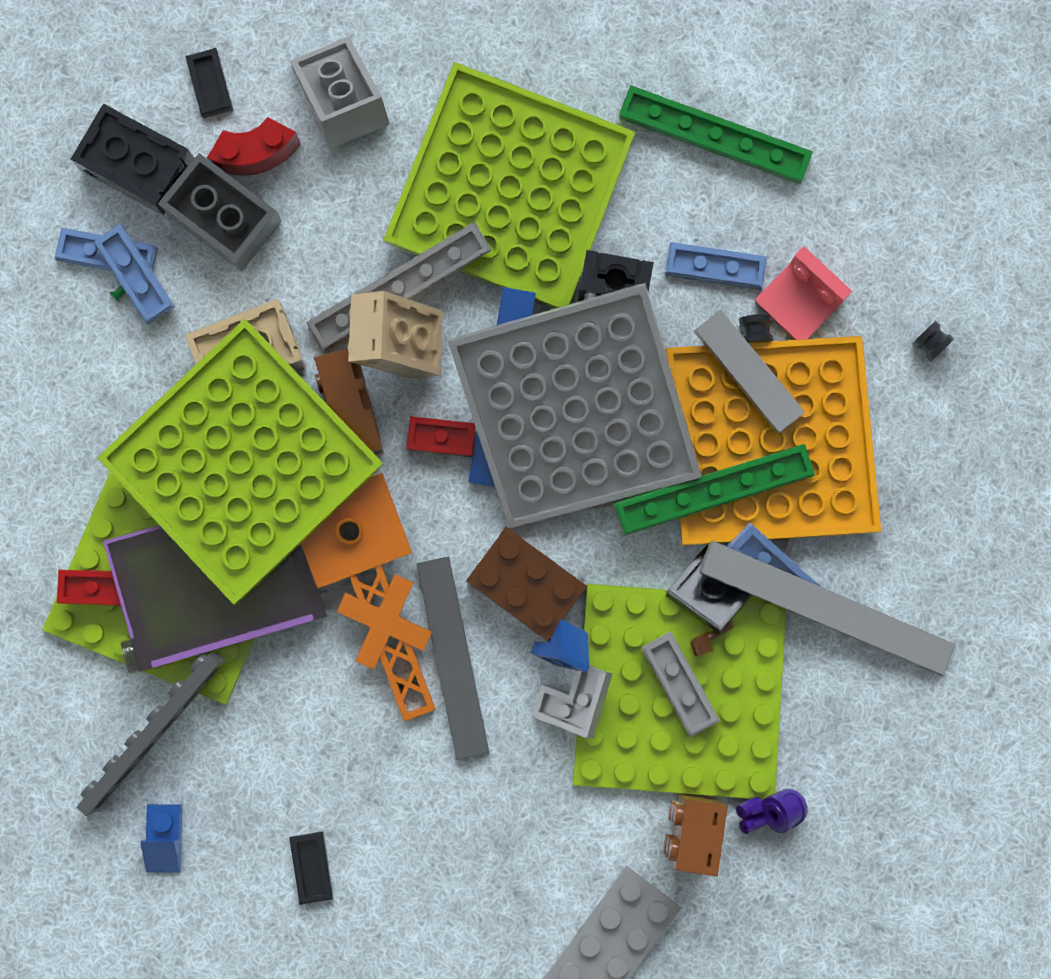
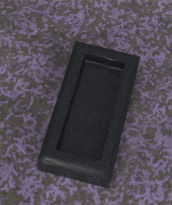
[185,48,234,119]
[289,831,334,905]

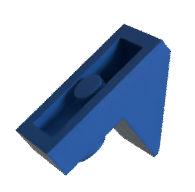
[530,620,590,673]
[140,804,183,873]

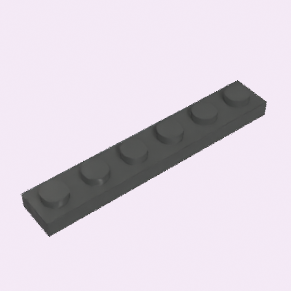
[76,652,227,816]

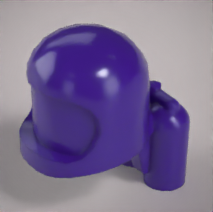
[736,789,808,834]

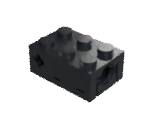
[70,103,194,216]
[578,250,654,302]

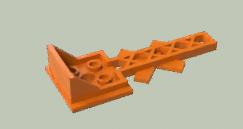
[301,473,436,722]

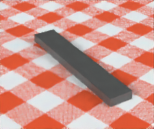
[417,556,490,760]

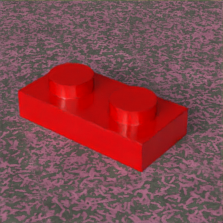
[406,416,476,457]
[56,569,126,606]

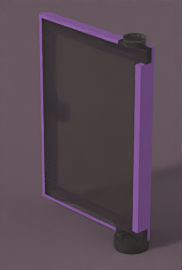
[103,525,332,674]

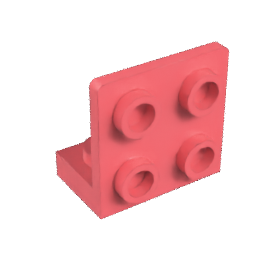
[755,246,852,340]

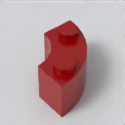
[207,117,301,176]

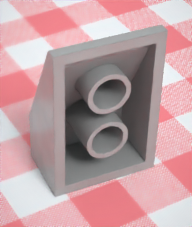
[290,37,390,149]

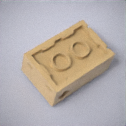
[348,291,443,378]
[185,299,307,371]

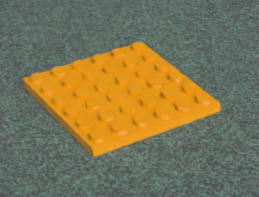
[665,336,881,546]

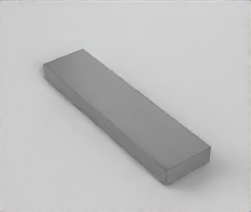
[694,310,805,435]

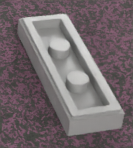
[641,631,720,737]

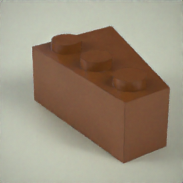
[314,349,384,455]

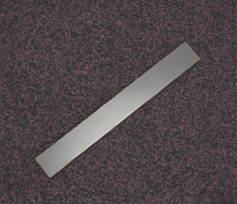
[698,541,955,675]

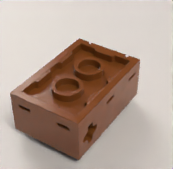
[663,793,728,877]

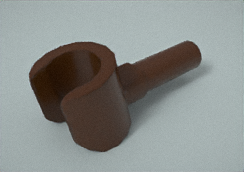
[691,622,734,656]

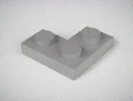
[532,665,613,738]

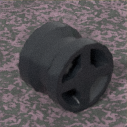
[739,314,774,343]
[912,321,954,362]

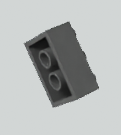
[158,153,282,272]

